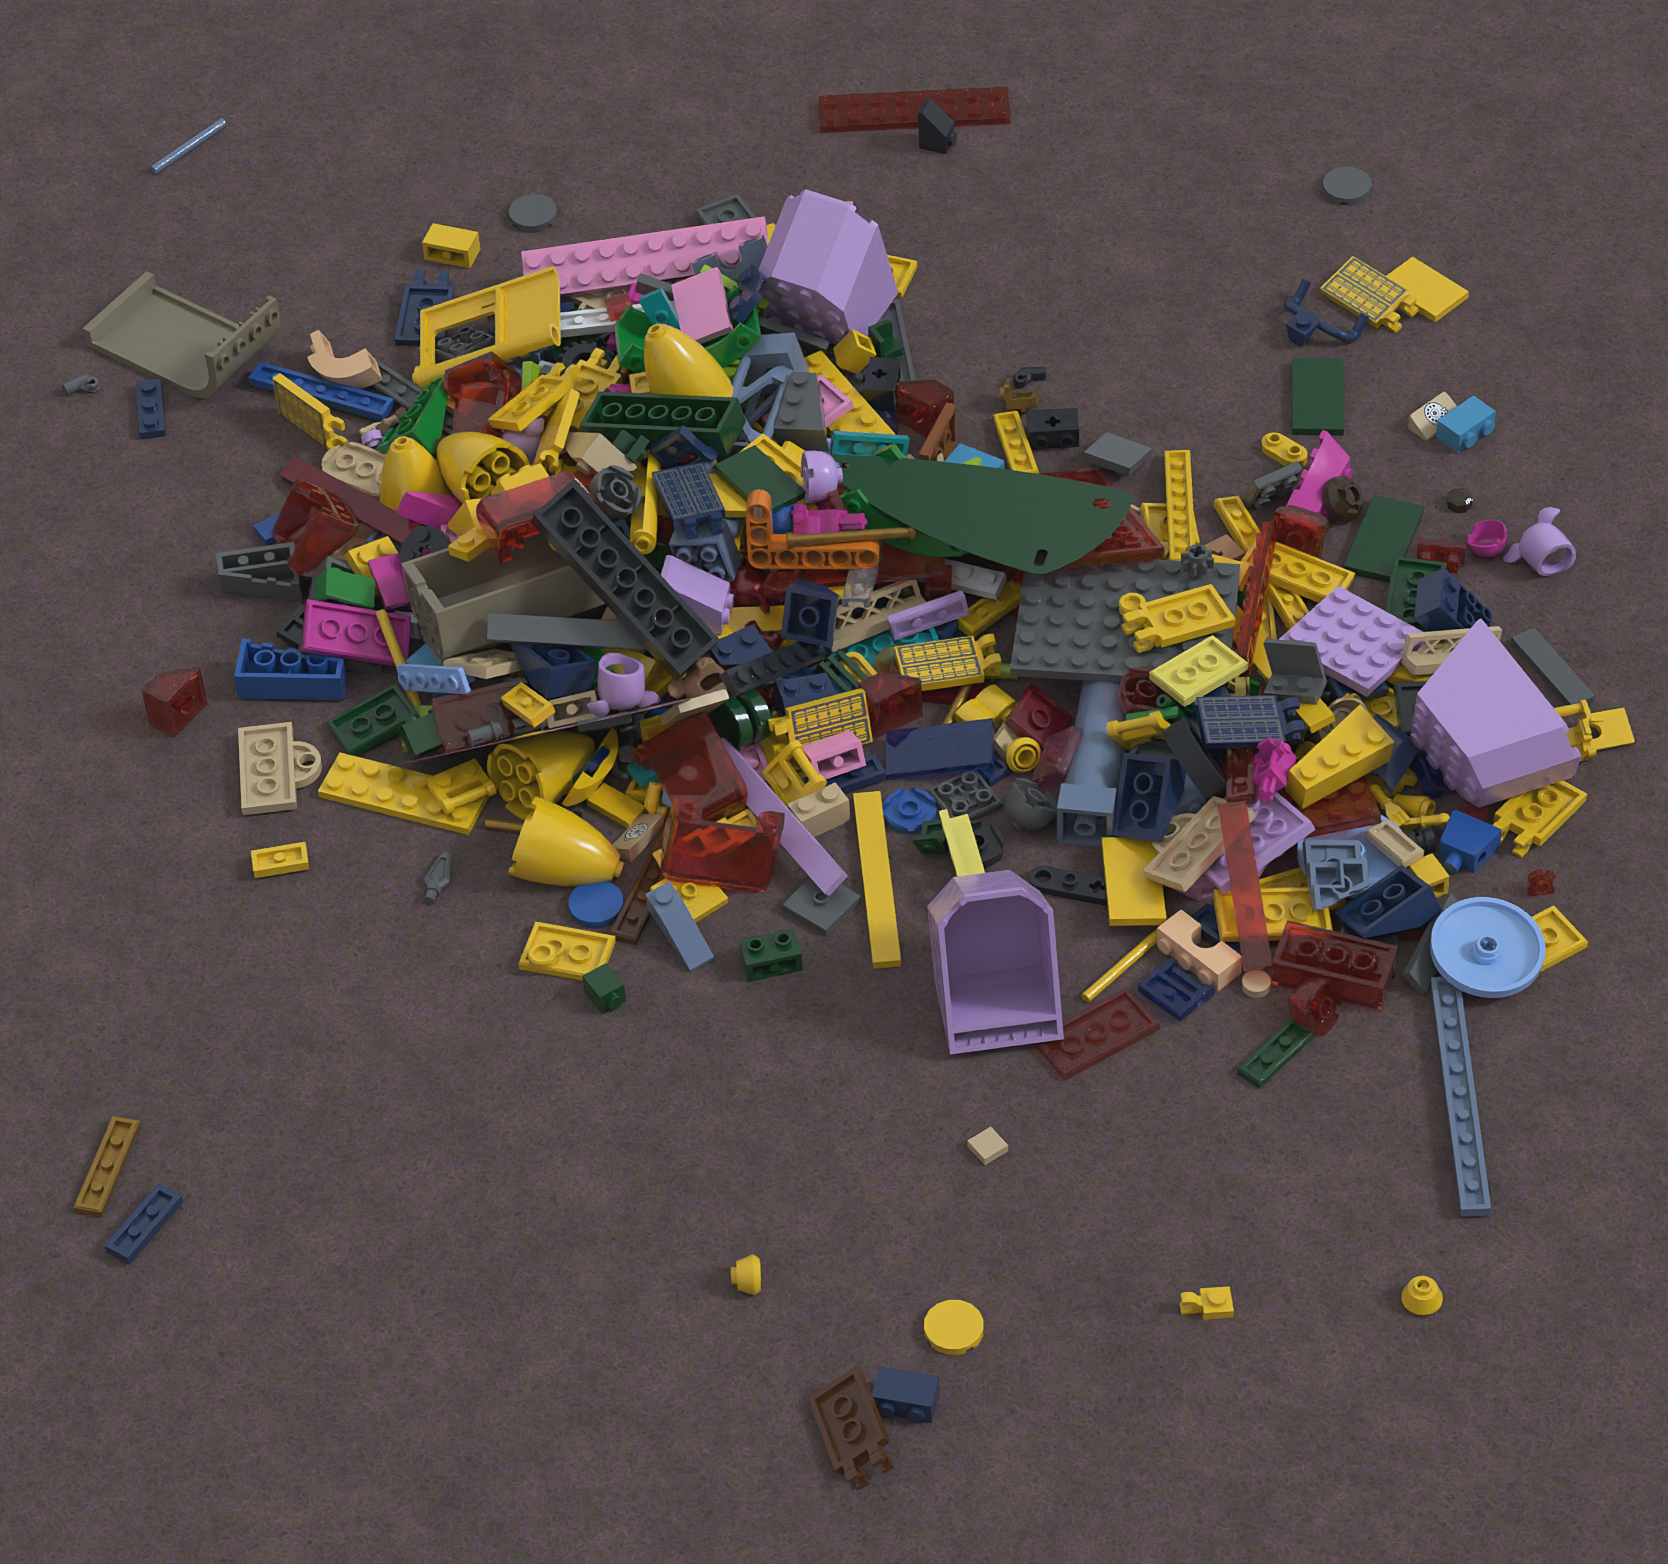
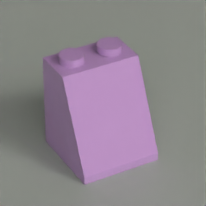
[661,555,734,635]

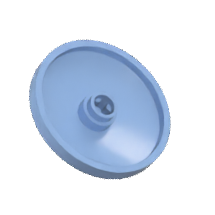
[1430,897,1545,998]

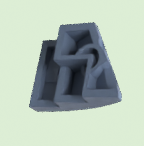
[1302,840,1369,912]

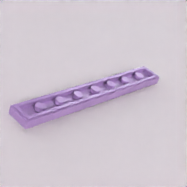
[705,737,848,896]

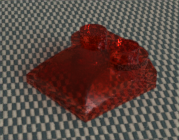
[1271,505,1330,559]

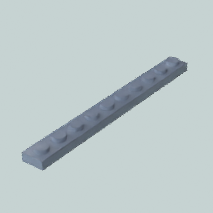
[1430,977,1491,1217]

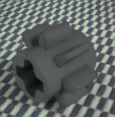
[1181,544,1214,577]

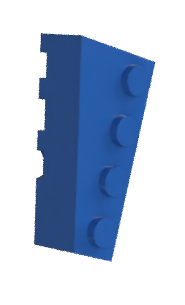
[234,638,347,700]

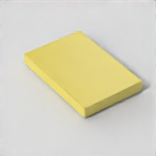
[1149,635,1248,707]

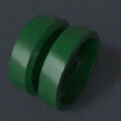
[706,690,772,752]

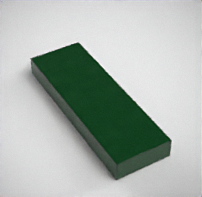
[1237,1017,1315,1089]

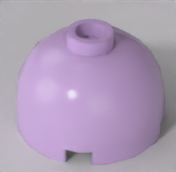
[801,451,843,503]

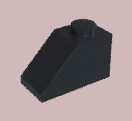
[918,97,957,154]

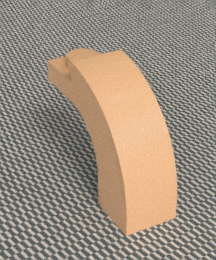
[307,330,383,389]

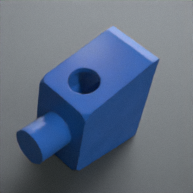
[1439,809,1502,875]

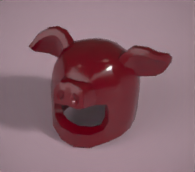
[727,549,770,614]

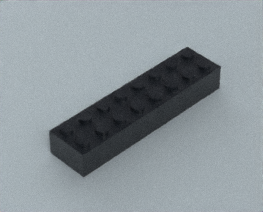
[530,480,720,681]

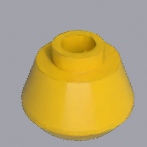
[1005,737,1041,773]
[731,1254,761,1296]
[1401,1276,1443,1315]

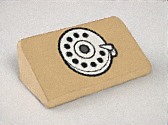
[1408,392,1457,442]
[612,814,664,862]

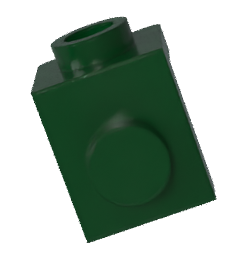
[612,430,649,463]
[912,819,948,856]

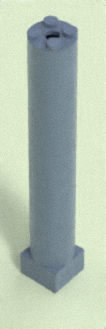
[1057,547,1152,848]

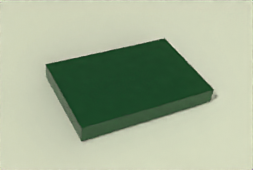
[714,445,806,514]
[326,684,420,756]

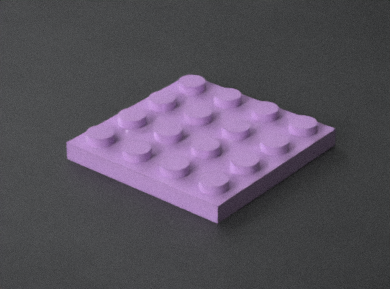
[1279,586,1425,697]
[1203,779,1315,894]

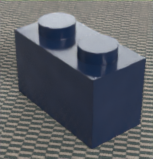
[872,1366,940,1423]

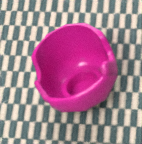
[1467,520,1508,558]

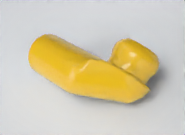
[644,782,669,820]

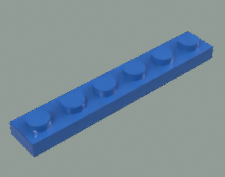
[249,362,395,422]

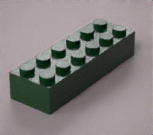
[579,392,746,456]

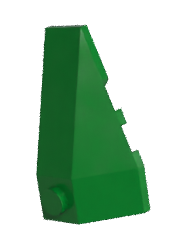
[376,373,451,456]

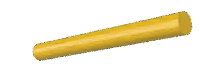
[375,609,422,706]
[1081,928,1157,1003]

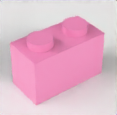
[803,730,866,780]

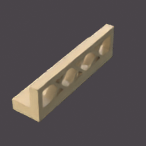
[830,575,926,652]
[1401,626,1502,675]

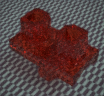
[1417,533,1466,573]

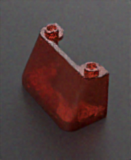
[435,351,522,455]
[476,471,598,564]
[271,478,360,575]
[634,712,748,838]
[661,797,785,893]

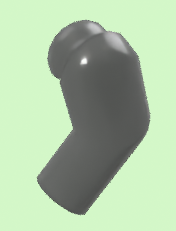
[62,375,100,396]

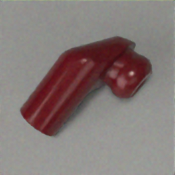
[744,620,783,650]

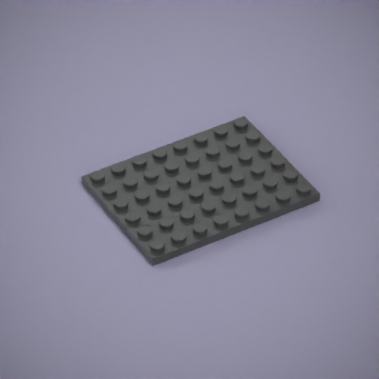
[1010,552,1240,689]

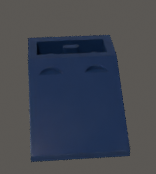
[1414,568,1492,640]

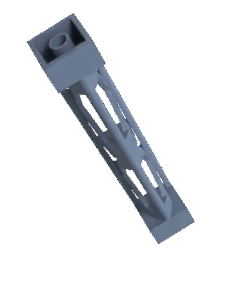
[669,333,809,581]

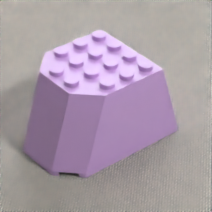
[758,189,898,346]
[1410,619,1581,808]
[927,870,1064,1054]

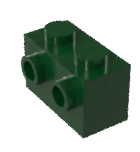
[739,928,803,982]

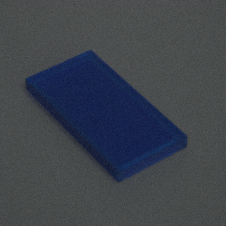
[885,718,994,780]

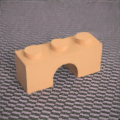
[1157,910,1242,992]

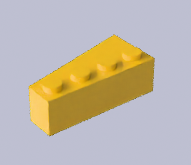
[1285,704,1394,809]

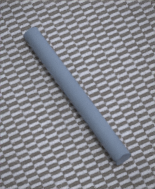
[150,118,227,174]

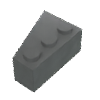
[774,372,829,451]
[216,542,303,601]

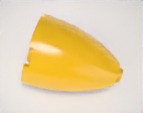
[644,324,733,397]
[437,432,530,504]
[379,436,454,526]
[487,730,596,820]
[508,796,624,887]

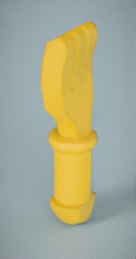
[1369,784,1411,827]
[1399,813,1450,831]

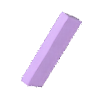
[887,590,969,641]

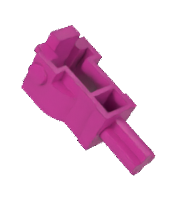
[791,504,867,534]
[1252,736,1297,803]

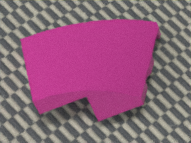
[368,550,431,612]

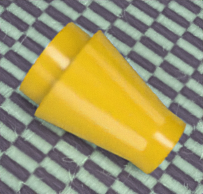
[1393,794,1436,818]

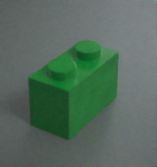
[315,567,375,610]

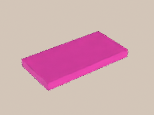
[302,599,411,666]

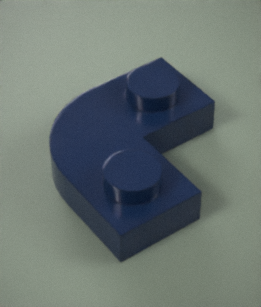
[729,265,767,324]

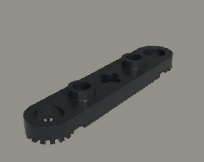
[1029,866,1166,906]

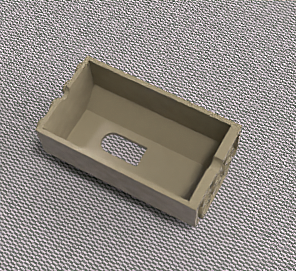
[401,521,608,666]

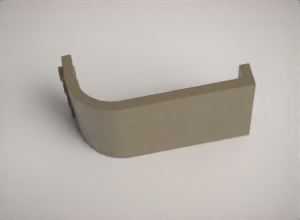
[82,271,280,398]

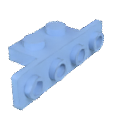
[396,664,475,694]

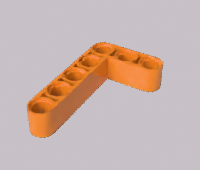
[746,489,880,569]

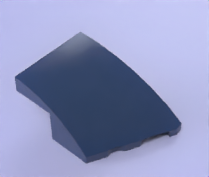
[1369,714,1419,793]

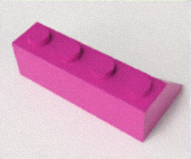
[1281,430,1353,543]

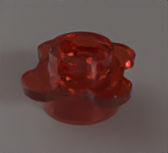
[1527,869,1556,896]

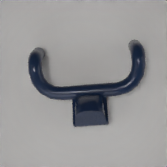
[1284,278,1370,347]

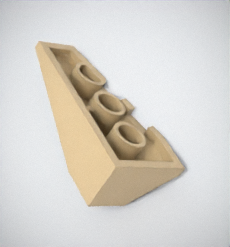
[564,432,637,475]

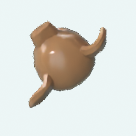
[668,657,729,716]

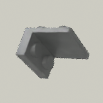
[1263,639,1327,705]

